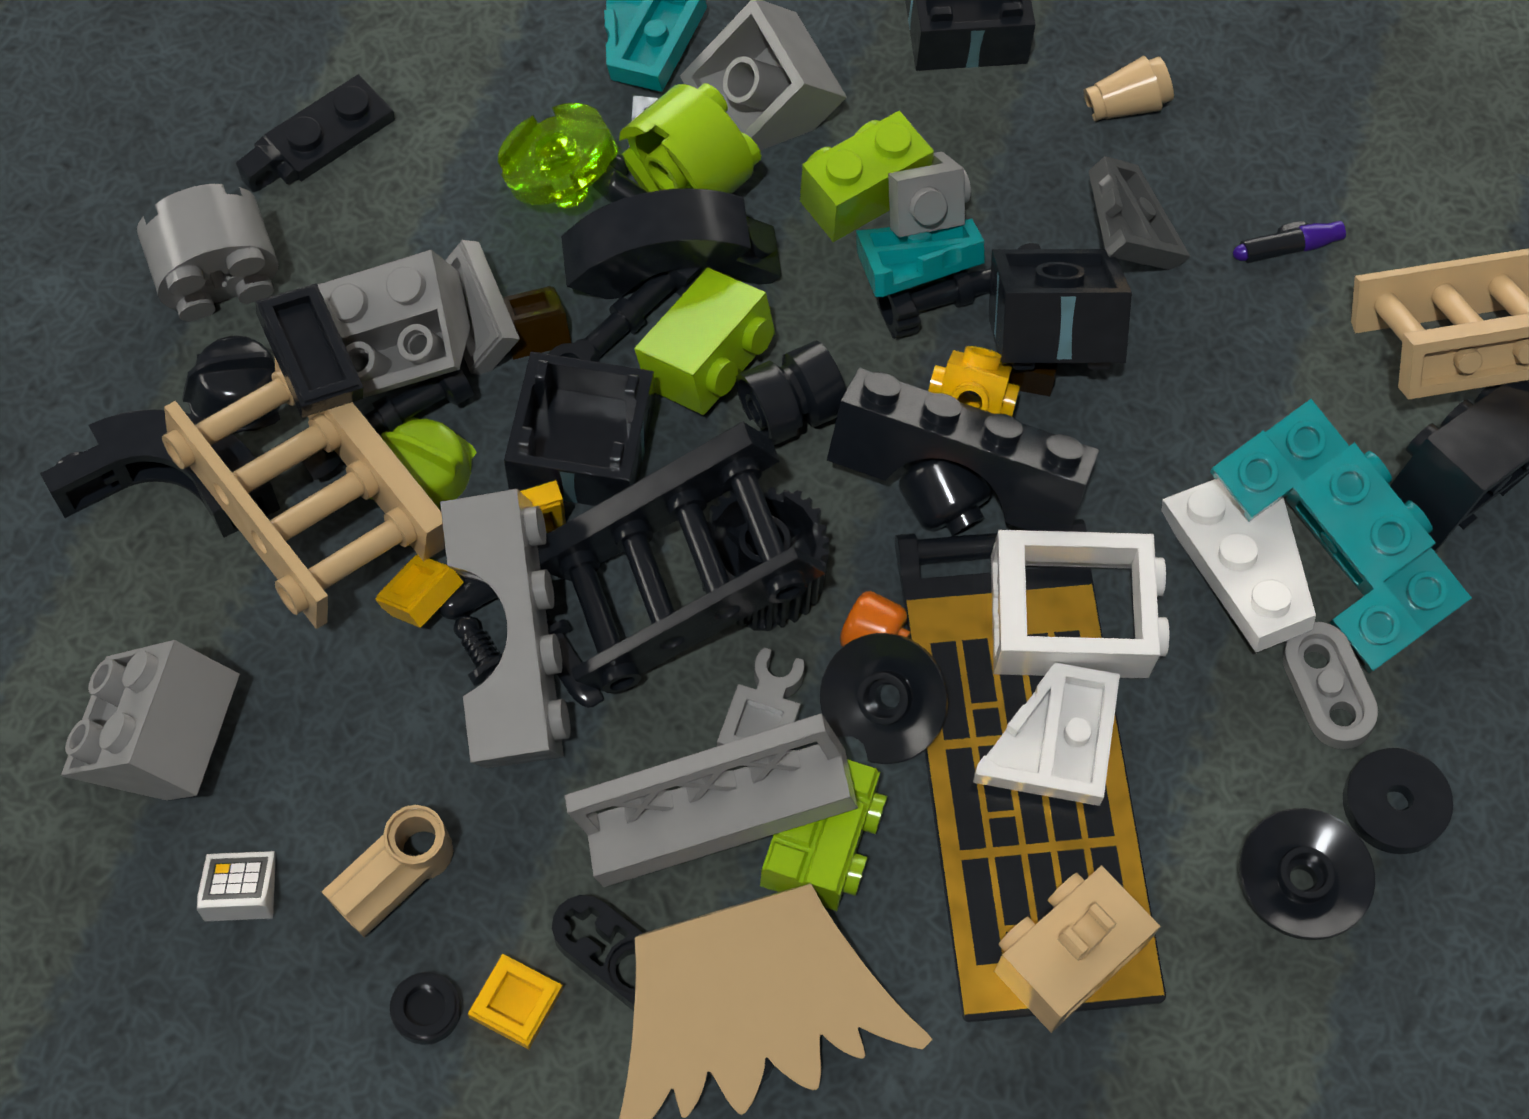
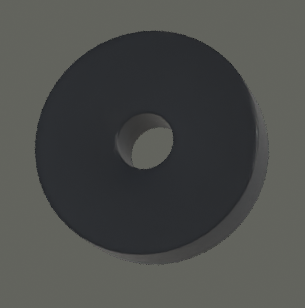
[1343,748,1453,854]

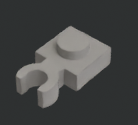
[717,648,804,746]

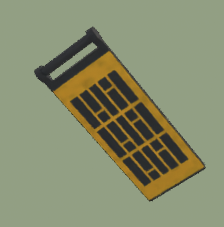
[895,519,1166,1022]

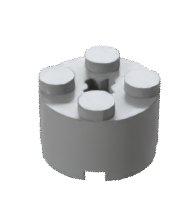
[137,184,278,322]

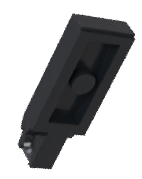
[236,74,395,192]

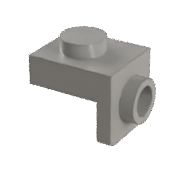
[888,152,971,237]

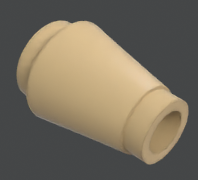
[1083,56,1174,122]

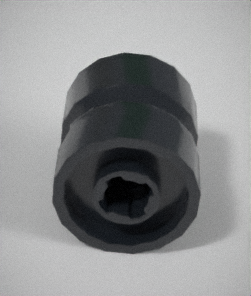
[736,340,847,445]

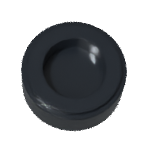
[390,972,461,1045]

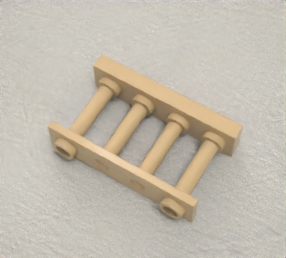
[1351,248,1529,400]
[162,358,445,629]

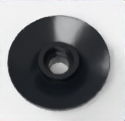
[820,633,948,764]
[1239,808,1375,940]

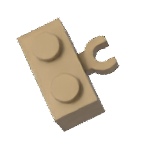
[994,865,1161,1033]

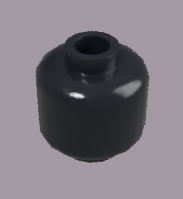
[899,458,992,536]

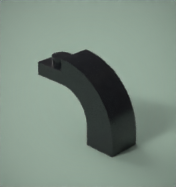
[561,188,782,299]
[40,409,280,538]

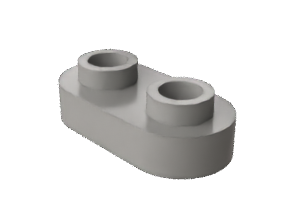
[1283,622,1378,749]

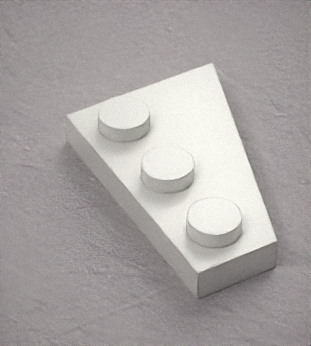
[1161,479,1316,653]

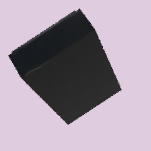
[255,283,364,418]

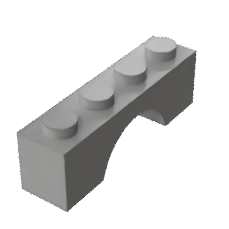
[440,489,570,768]

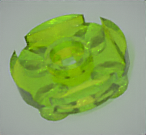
[498,103,618,209]

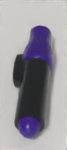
[1233,221,1346,263]

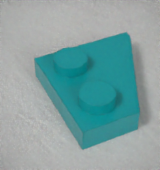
[604,0,707,92]
[856,219,985,297]

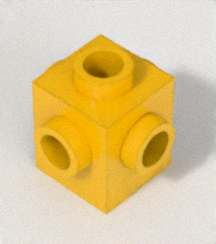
[928,346,1020,417]

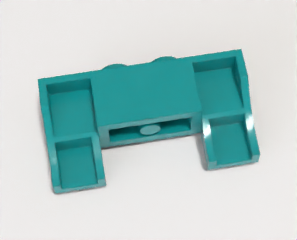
[1210,399,1472,674]

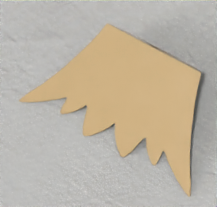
[619,884,932,1119]

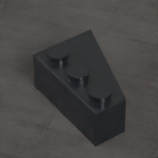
[1390,380,1529,553]

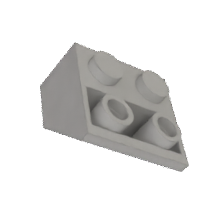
[318,250,470,398]
[61,640,240,800]

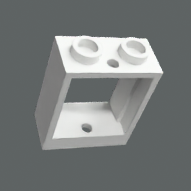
[991,530,1169,678]

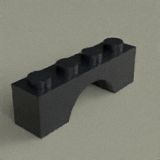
[827,368,1099,532]

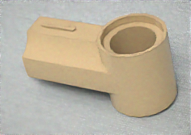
[321,805,453,937]

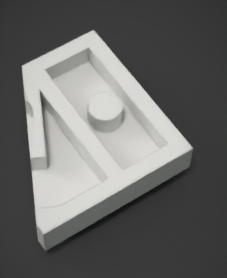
[973,662,1120,806]

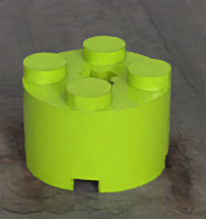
[619,83,761,194]

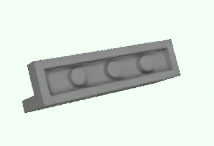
[565,713,858,887]

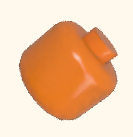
[839,591,911,646]

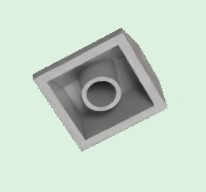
[680,0,847,151]

